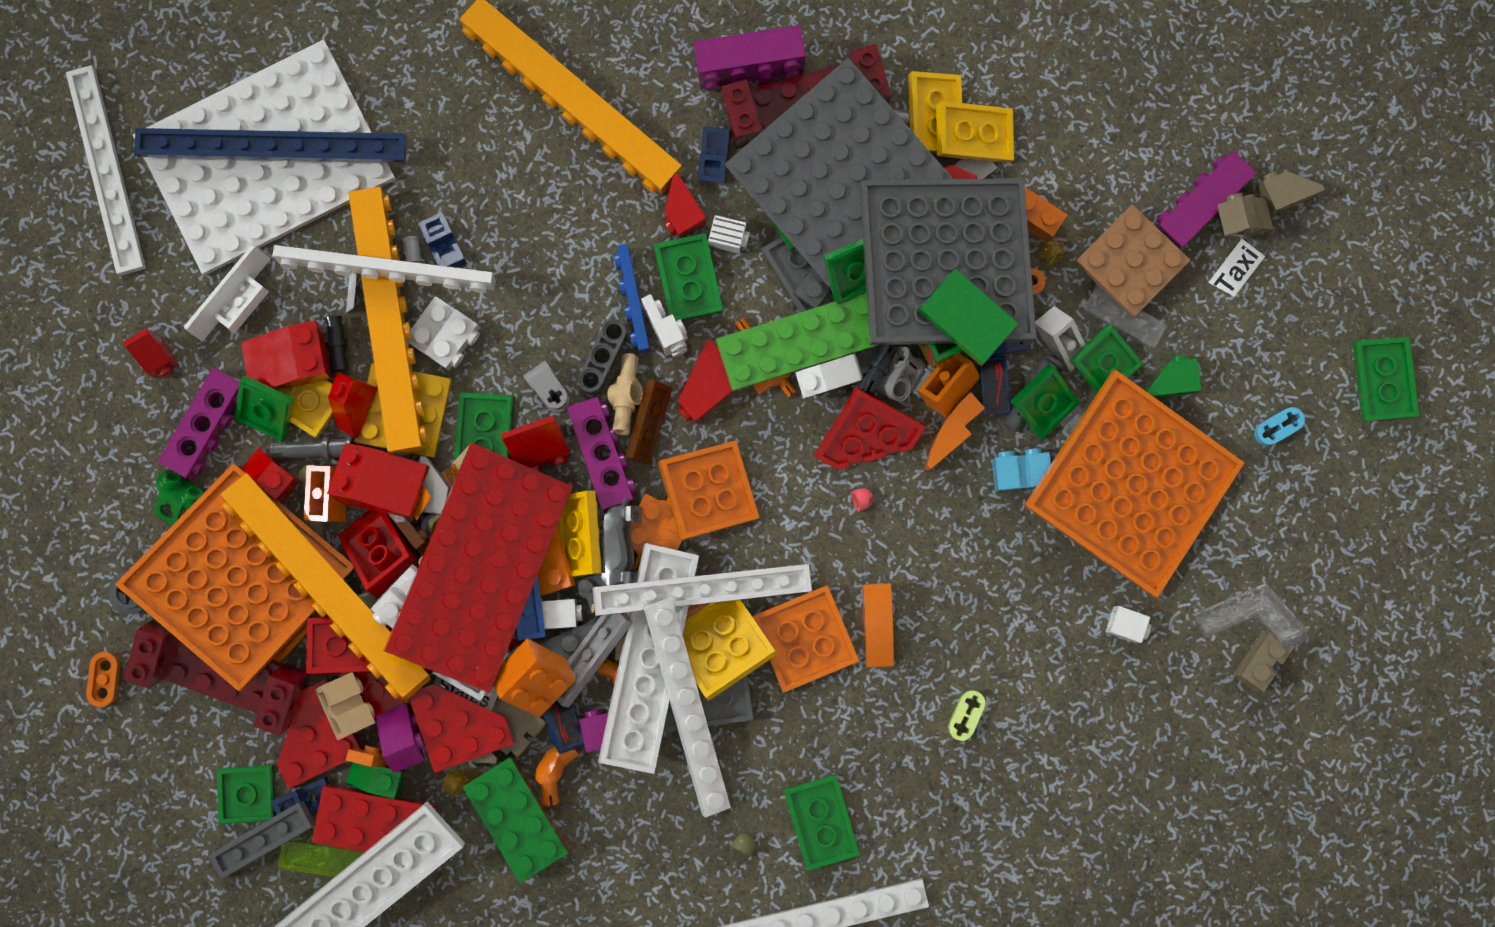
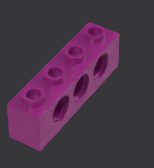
[158,367,239,480]
[567,397,637,512]

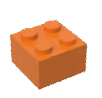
[494,639,576,718]

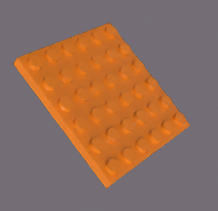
[1024,370,1245,598]
[115,463,355,693]

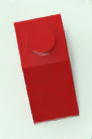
[663,173,707,239]
[122,328,179,379]
[328,372,378,438]
[241,447,301,502]

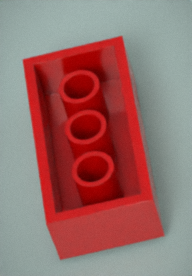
[312,784,438,852]

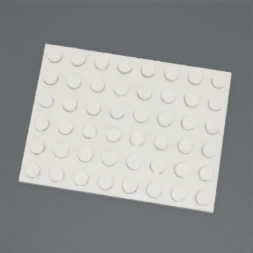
[133,39,396,276]

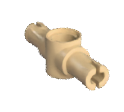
[608,353,644,435]

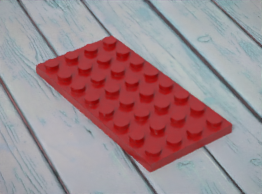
[383,443,573,693]

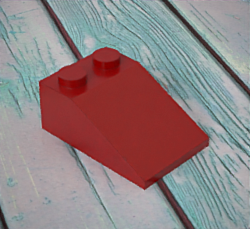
[241,320,332,390]
[500,415,572,472]
[327,443,430,518]
[337,510,421,599]

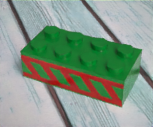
[462,755,571,883]

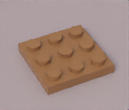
[1075,204,1190,318]

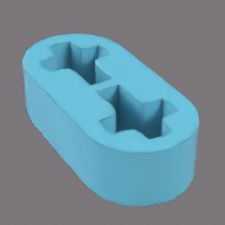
[1254,407,1305,446]

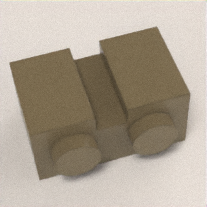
[1217,193,1273,237]
[1233,630,1295,692]

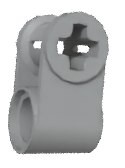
[876,347,925,402]
[523,360,570,413]

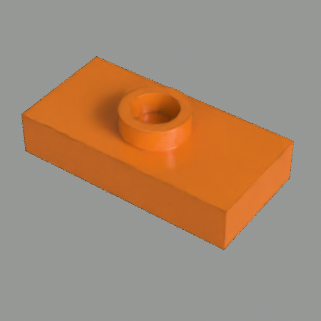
[346,745,388,767]

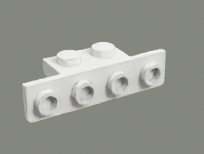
[184,245,271,342]

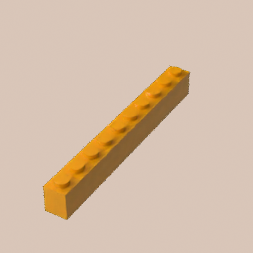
[459,0,682,195]
[348,187,428,456]
[220,473,431,702]

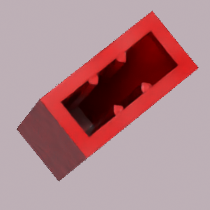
[678,339,735,424]

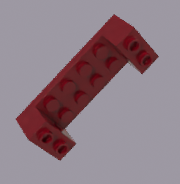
[721,44,891,148]
[123,619,309,736]

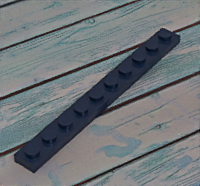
[134,128,407,163]

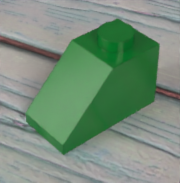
[1145,355,1202,398]
[346,762,407,799]

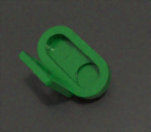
[153,470,204,526]

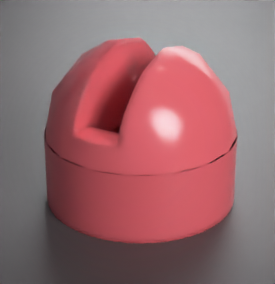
[851,488,873,512]

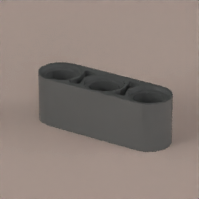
[578,319,627,395]

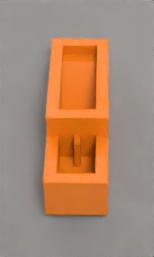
[924,392,985,471]
[862,583,894,668]

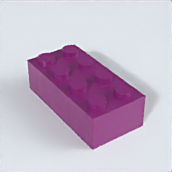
[694,25,806,91]

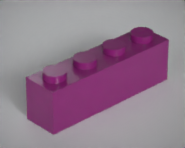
[1156,151,1257,249]

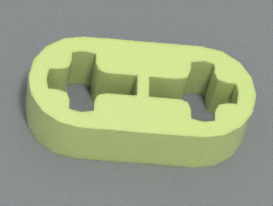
[948,690,985,741]

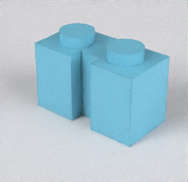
[992,448,1051,492]

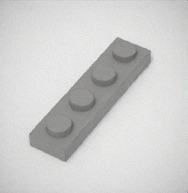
[557,613,633,707]

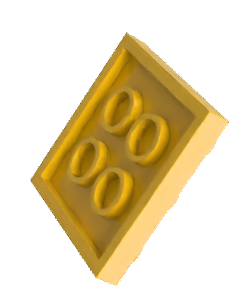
[354,363,452,458]
[683,600,777,701]

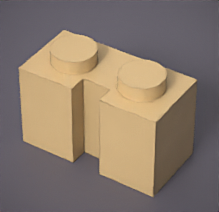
[315,672,375,741]

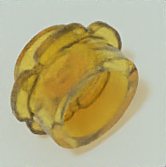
[1040,240,1066,265]
[443,770,468,796]

